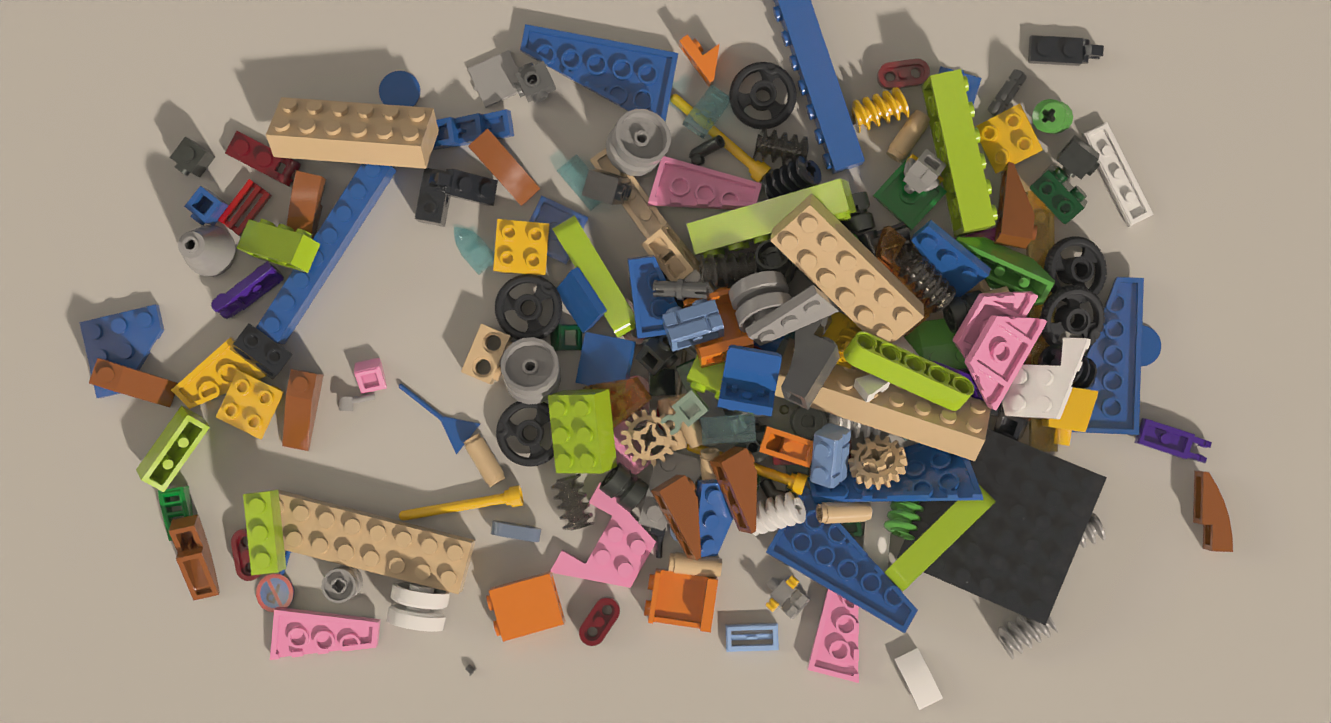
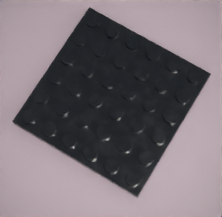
[896,429,1107,625]

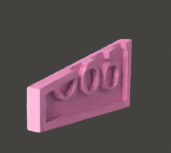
[648,156,762,210]
[807,589,859,683]
[270,607,381,660]

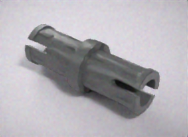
[653,279,709,300]

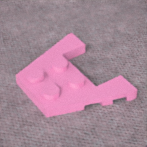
[550,482,656,588]

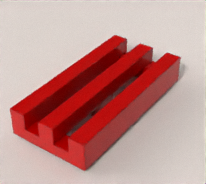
[218,179,272,236]

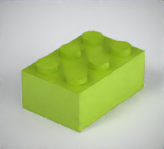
[548,389,617,474]

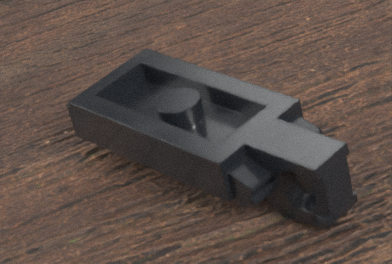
[1028,35,1104,66]
[429,169,498,206]

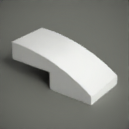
[894,648,943,710]

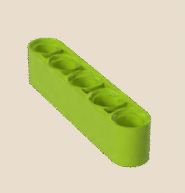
[552,215,636,338]
[843,331,974,411]
[884,485,996,592]

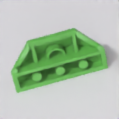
[956,237,1055,305]
[904,318,968,369]

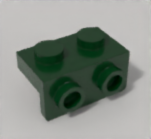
[1030,164,1088,224]

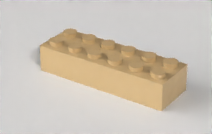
[266,97,439,169]
[770,194,924,344]

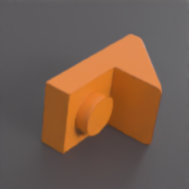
[679,34,720,88]
[758,426,813,468]

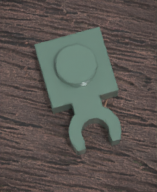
[661,389,710,435]

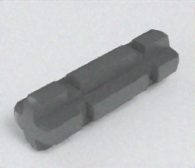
[988,69,1027,116]

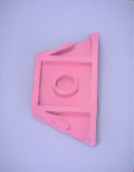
[953,291,1038,359]
[964,315,1047,410]

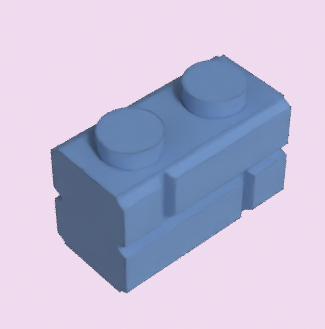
[662,299,724,352]
[810,423,851,488]

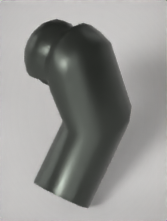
[689,135,725,166]
[759,478,796,500]

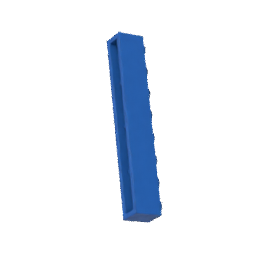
[773,0,865,175]
[256,164,397,344]

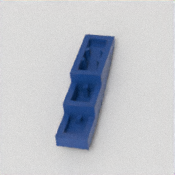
[433,109,514,150]

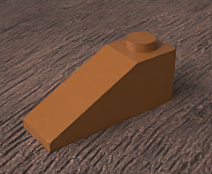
[994,162,1038,249]
[89,358,178,408]
[282,369,324,451]
[709,446,757,534]
[651,474,701,560]

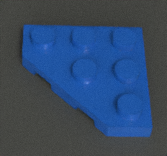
[79,304,164,398]

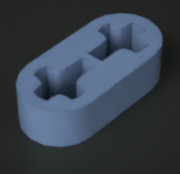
[490,520,541,542]

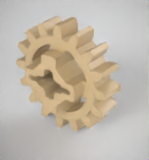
[621,409,678,466]
[848,435,908,490]

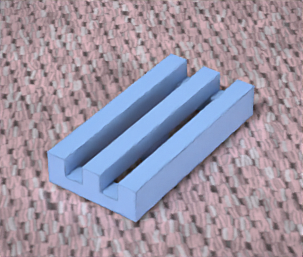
[725,623,779,652]

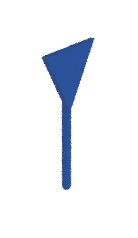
[399,384,480,454]

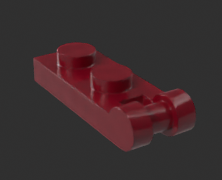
[225,131,302,187]

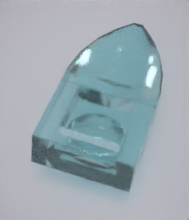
[454,227,494,275]

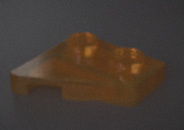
[583,377,652,429]

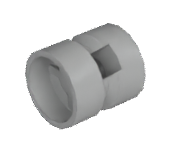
[321,565,363,603]

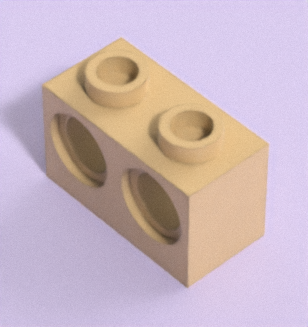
[641,223,700,281]
[461,324,513,384]

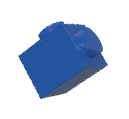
[184,186,229,226]

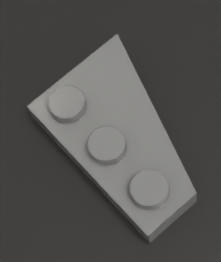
[745,285,839,346]
[638,448,701,531]

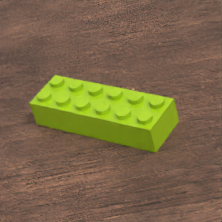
[921,69,998,237]
[687,178,856,259]

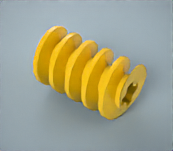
[851,87,909,133]

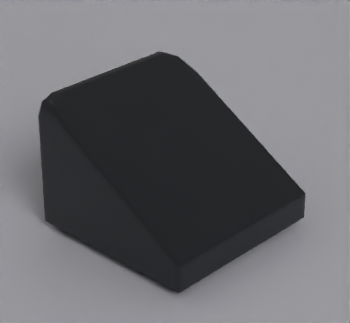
[648,369,676,396]
[993,408,1030,441]

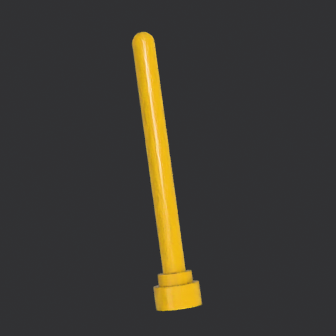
[670,93,772,183]
[686,444,808,495]
[399,485,523,521]

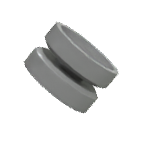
[606,109,671,176]
[728,271,792,333]
[501,337,561,404]

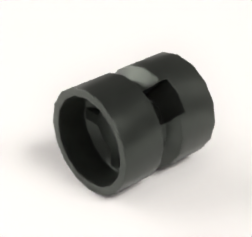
[841,191,876,234]
[755,240,795,284]
[942,290,982,333]
[790,406,827,439]
[599,462,649,512]

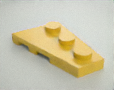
[171,337,267,409]

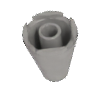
[178,225,236,277]

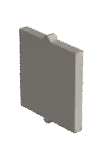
[468,50,520,108]

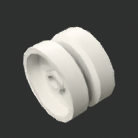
[386,582,451,631]

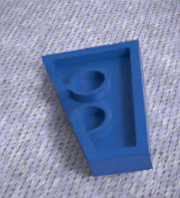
[911,220,991,298]
[627,255,678,338]
[696,479,733,557]

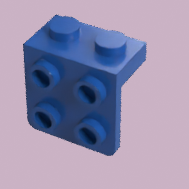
[717,345,782,416]

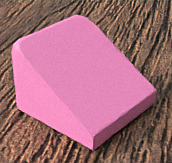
[354,358,387,394]

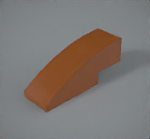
[468,129,540,206]
[287,170,326,239]
[1193,471,1233,552]
[169,514,220,601]

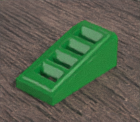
[158,486,193,541]

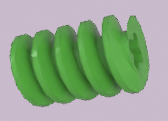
[1032,99,1073,134]
[884,501,926,540]

